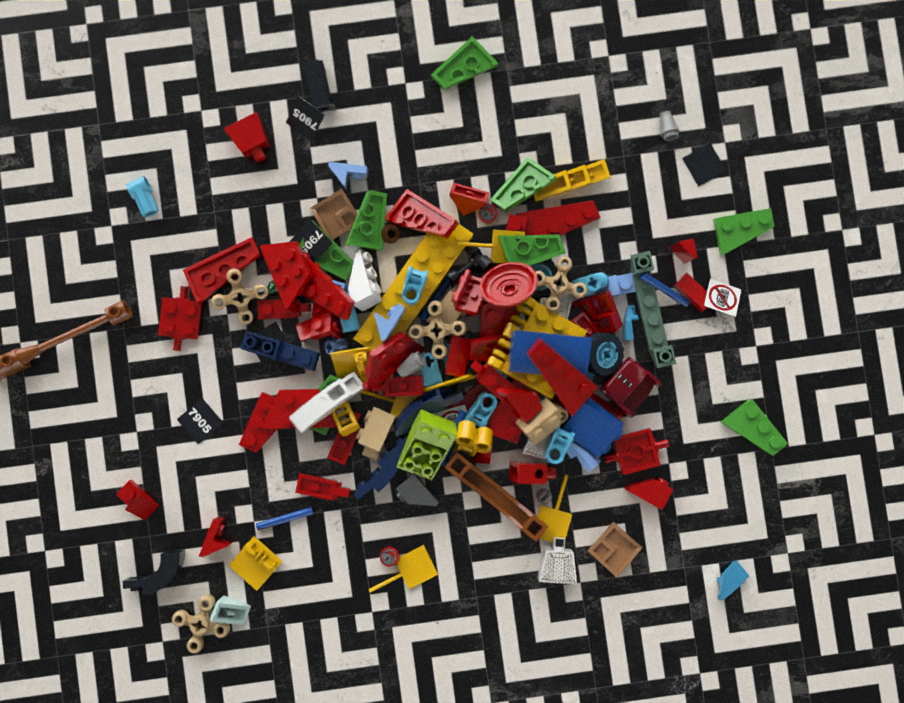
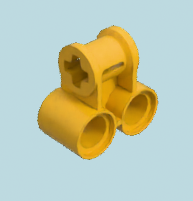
[454,420,493,457]

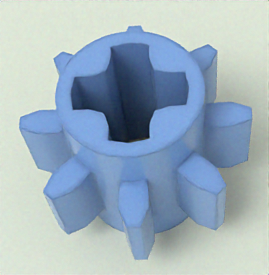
[324,336,349,355]

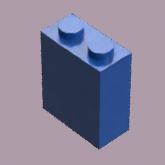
[561,398,624,458]

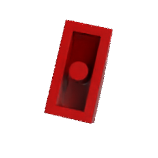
[496,388,543,423]
[625,478,673,510]

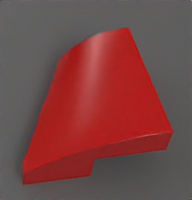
[573,291,623,333]

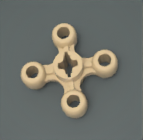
[536,256,587,313]
[211,268,269,325]
[408,301,467,359]
[172,594,230,653]

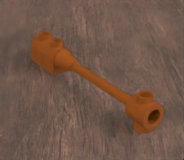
[0,300,133,380]

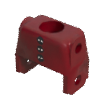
[600,357,662,418]

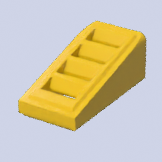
[332,400,360,437]

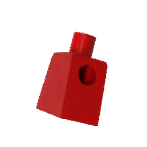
[224,112,269,162]
[509,461,556,484]

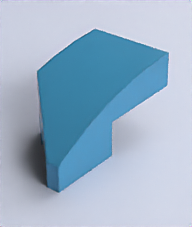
[622,305,639,341]
[717,561,749,600]

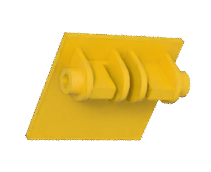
[330,347,370,382]
[228,536,283,591]

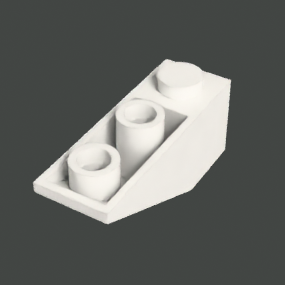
[348,247,382,311]

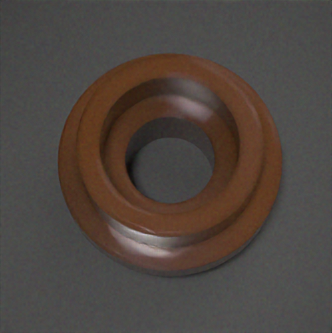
[381,224,400,244]

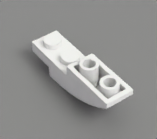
[289,372,364,433]

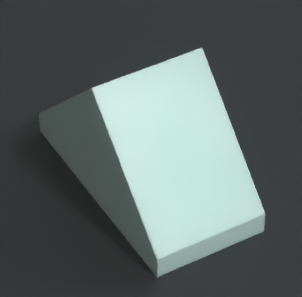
[210,595,251,625]

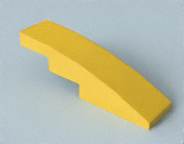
[534,159,611,202]

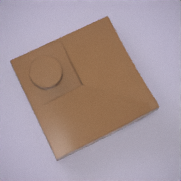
[310,189,358,240]
[588,522,642,577]

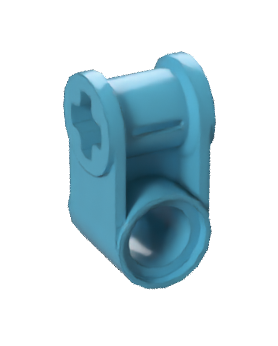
[402,266,429,306]
[570,272,609,300]
[421,352,443,388]
[464,391,497,428]
[544,426,575,464]

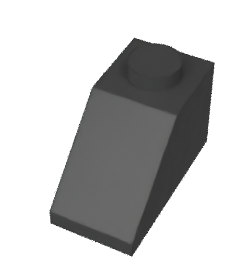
[396,473,439,506]

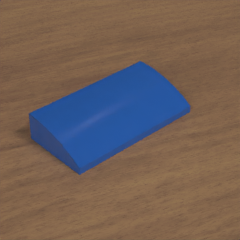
[509,330,592,376]

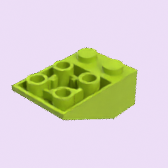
[397,410,457,480]

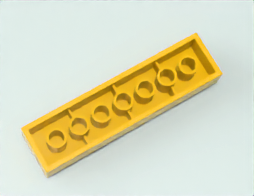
[353,224,473,351]

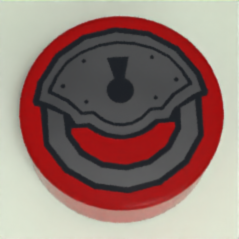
[478,204,497,224]
[380,547,400,567]

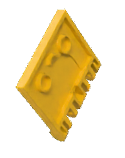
[487,297,587,399]

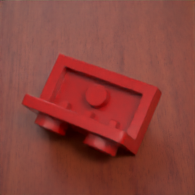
[452,269,484,316]
[311,303,342,340]

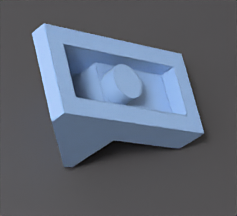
[328,162,368,190]
[595,273,636,297]
[374,303,406,342]

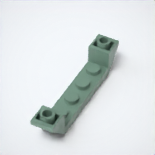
[631,251,676,368]

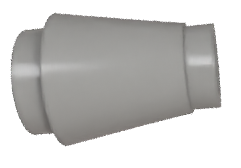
[659,111,680,141]
[397,351,427,378]

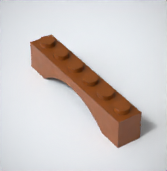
[445,451,548,542]

